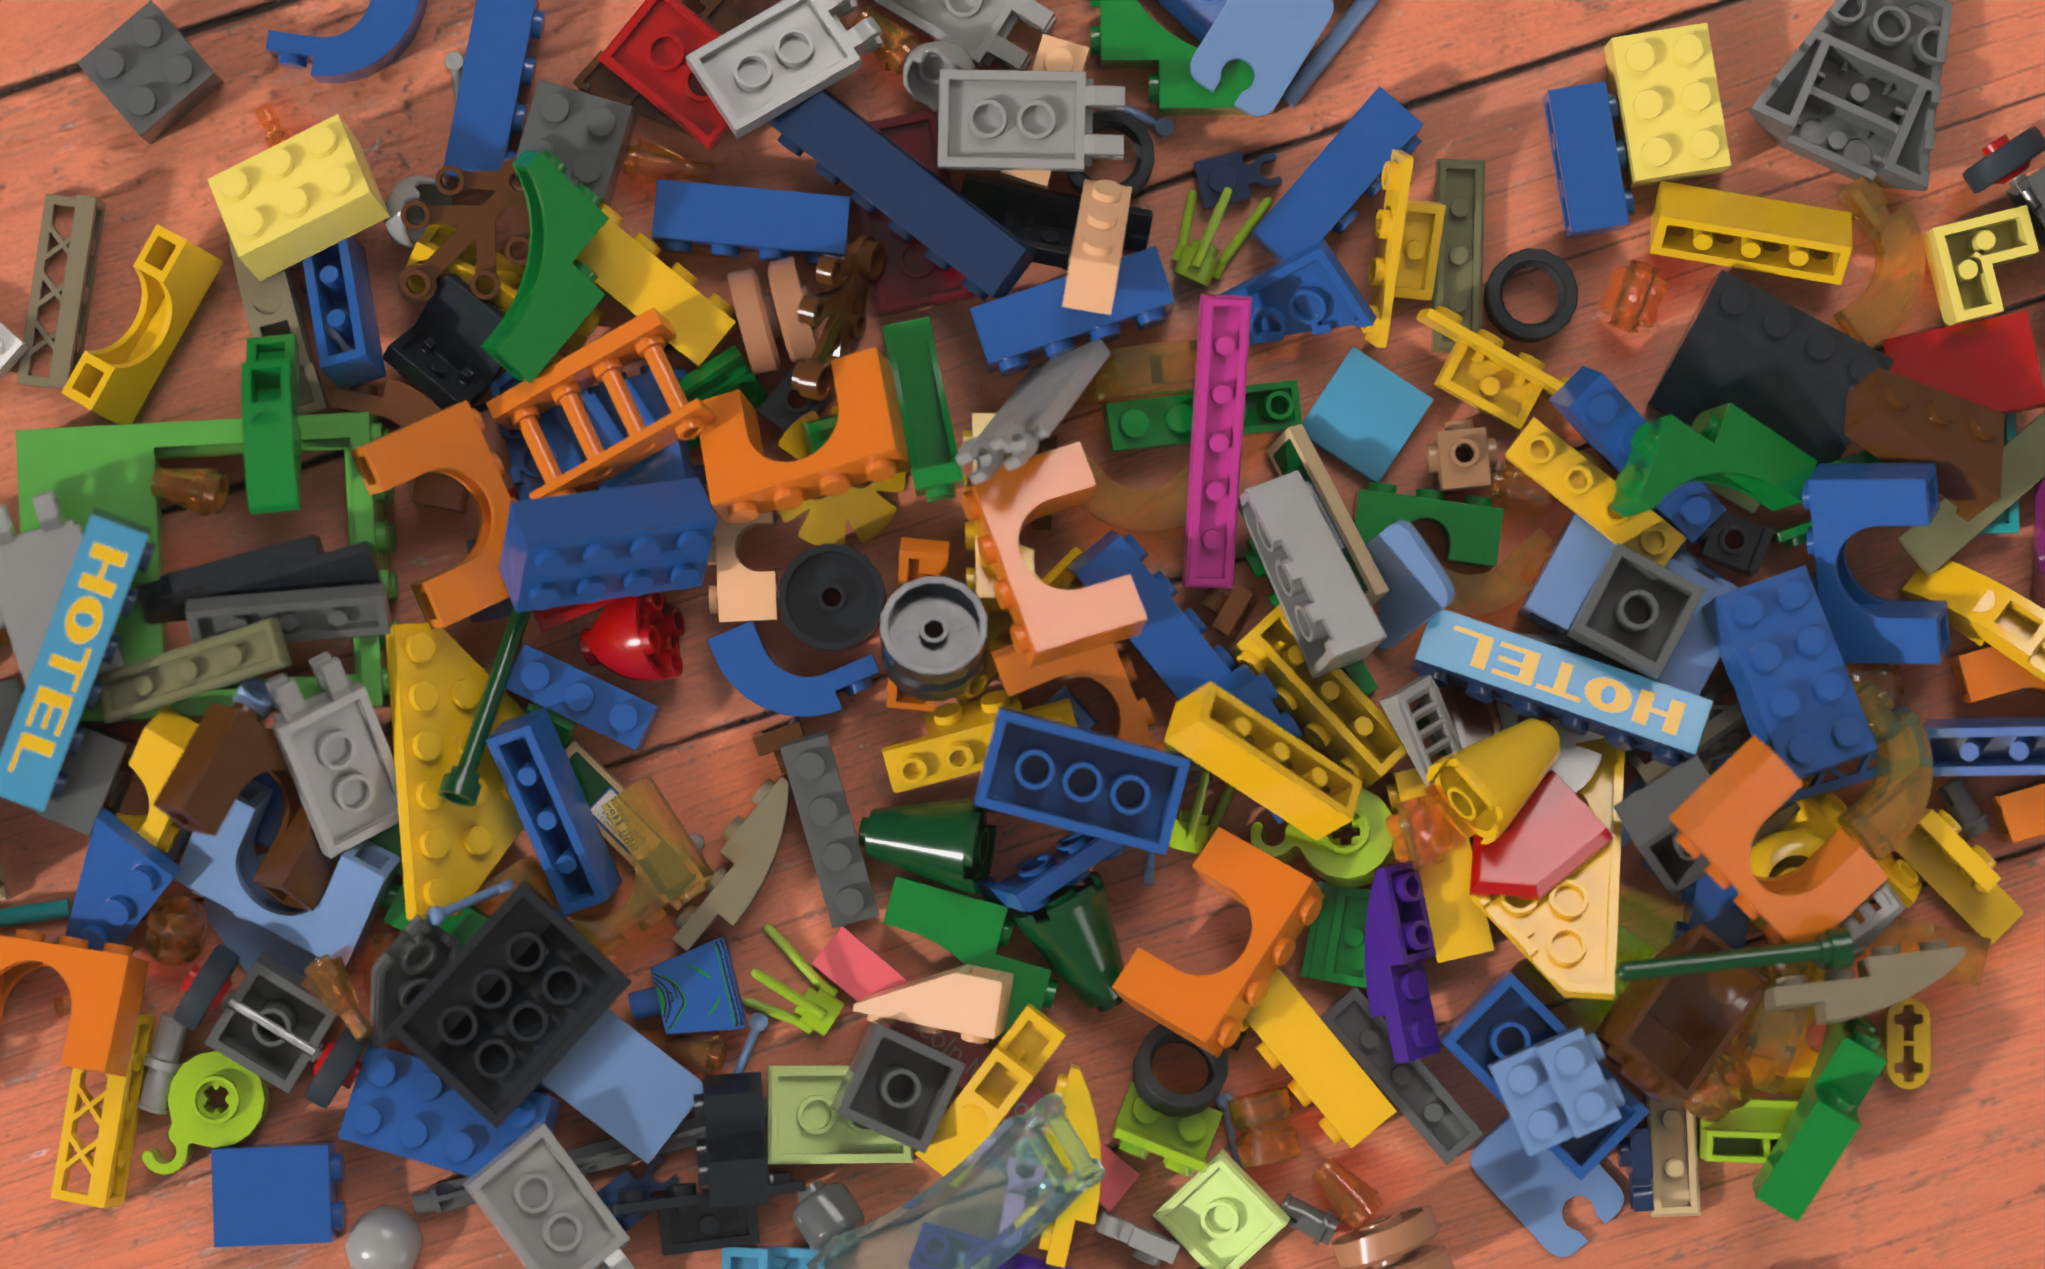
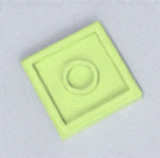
[1152,1148,1291,1269]

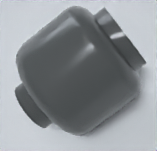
[792,1180,864,1256]

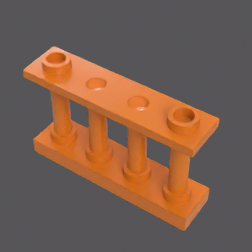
[486,307,717,499]

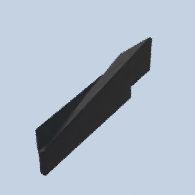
[136,535,383,624]

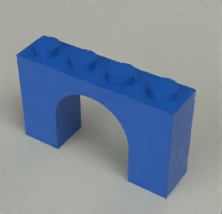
[1802,463,1951,664]

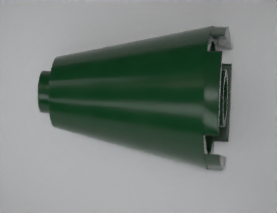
[858,798,996,894]
[1013,871,1124,1012]

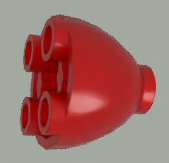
[580,592,685,681]

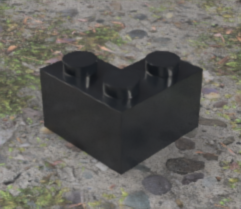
[694,1072,770,1207]

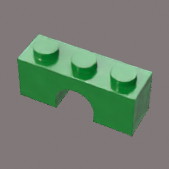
[1352,482,1504,569]

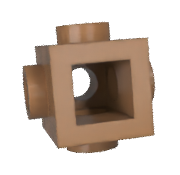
[1426,420,1497,492]

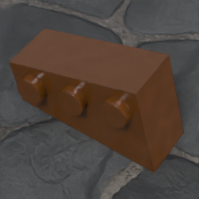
[1844,367,2005,522]

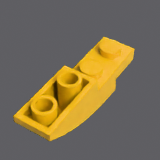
[1901,560,2045,682]
[915,1003,1068,1184]
[1038,1064,1101,1268]

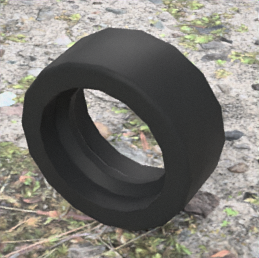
[1064,111,1154,198]
[1484,248,1578,343]
[1133,1024,1228,1118]

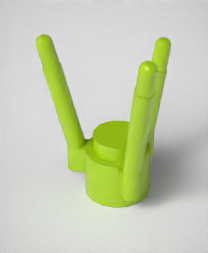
[1171,187,1272,287]
[1165,742,1236,854]
[743,924,844,1036]

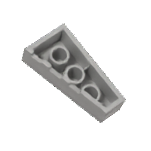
[1238,470,1387,679]

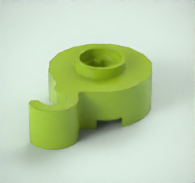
[1250,787,1397,889]
[142,1050,270,1175]

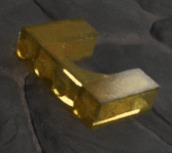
[481,776,714,956]

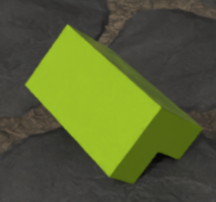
[1697,1096,1800,1163]

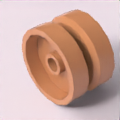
[727,256,817,376]
[1331,1205,1455,1269]

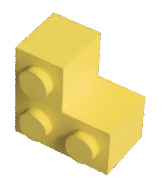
[1921,205,2039,327]

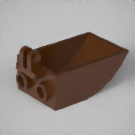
[1594,924,1771,1102]

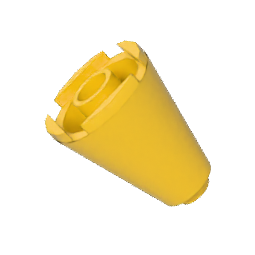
[1426,718,1561,845]

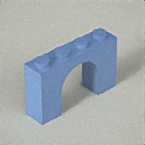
[1517,512,1739,696]
[173,779,402,970]

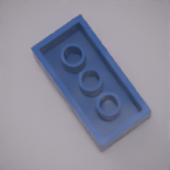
[970,246,1175,377]
[499,477,717,613]
[1702,565,1878,780]
[973,706,1191,855]
[1438,970,1650,1181]
[338,1043,562,1177]

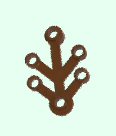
[398,156,530,303]
[792,234,886,401]

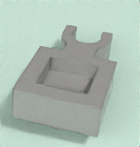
[1095,1210,1180,1267]

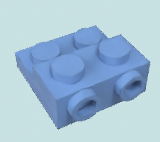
[1488,1026,1625,1157]

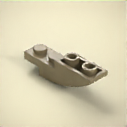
[227,232,329,415]
[673,776,791,951]
[1763,939,1966,1026]

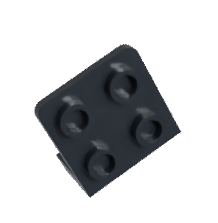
[383,273,505,409]

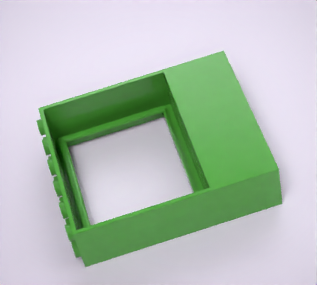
[16,412,400,724]

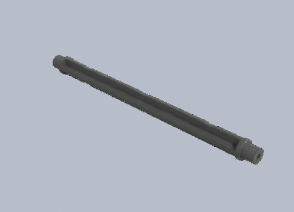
[412,1097,767,1215]

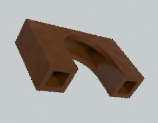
[152,702,345,911]

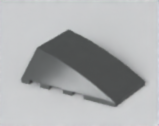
[1749,0,1953,191]

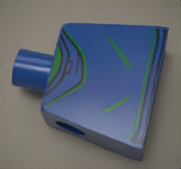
[628,936,748,1034]

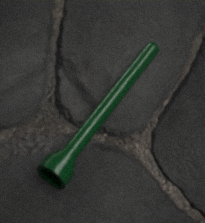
[438,606,533,807]
[1615,927,1854,981]

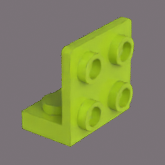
[1112,1077,1223,1177]

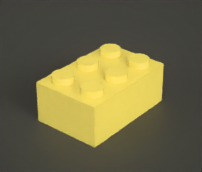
[1604,22,1731,188]
[207,114,390,281]

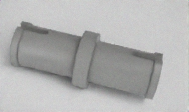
[137,1012,188,1114]

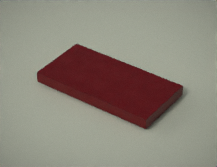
[854,109,974,317]

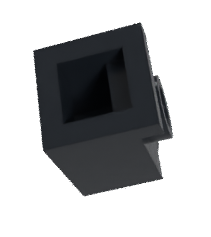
[757,366,833,433]
[1695,511,1775,577]

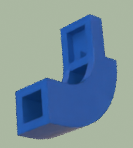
[266,0,427,84]
[707,621,881,717]

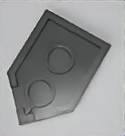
[369,914,461,1048]

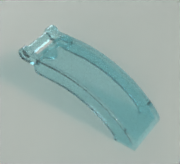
[806,1093,1106,1269]

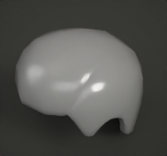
[903,41,976,112]
[384,176,453,248]
[345,1205,423,1269]

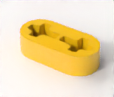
[1882,997,1931,1090]

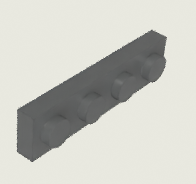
[185,583,392,643]
[780,730,879,928]
[1319,986,1484,1165]

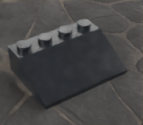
[1647,269,1894,467]
[387,880,632,1129]

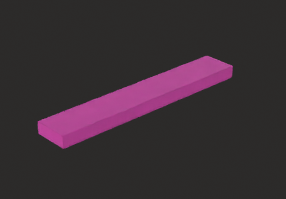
[1182,294,1252,588]

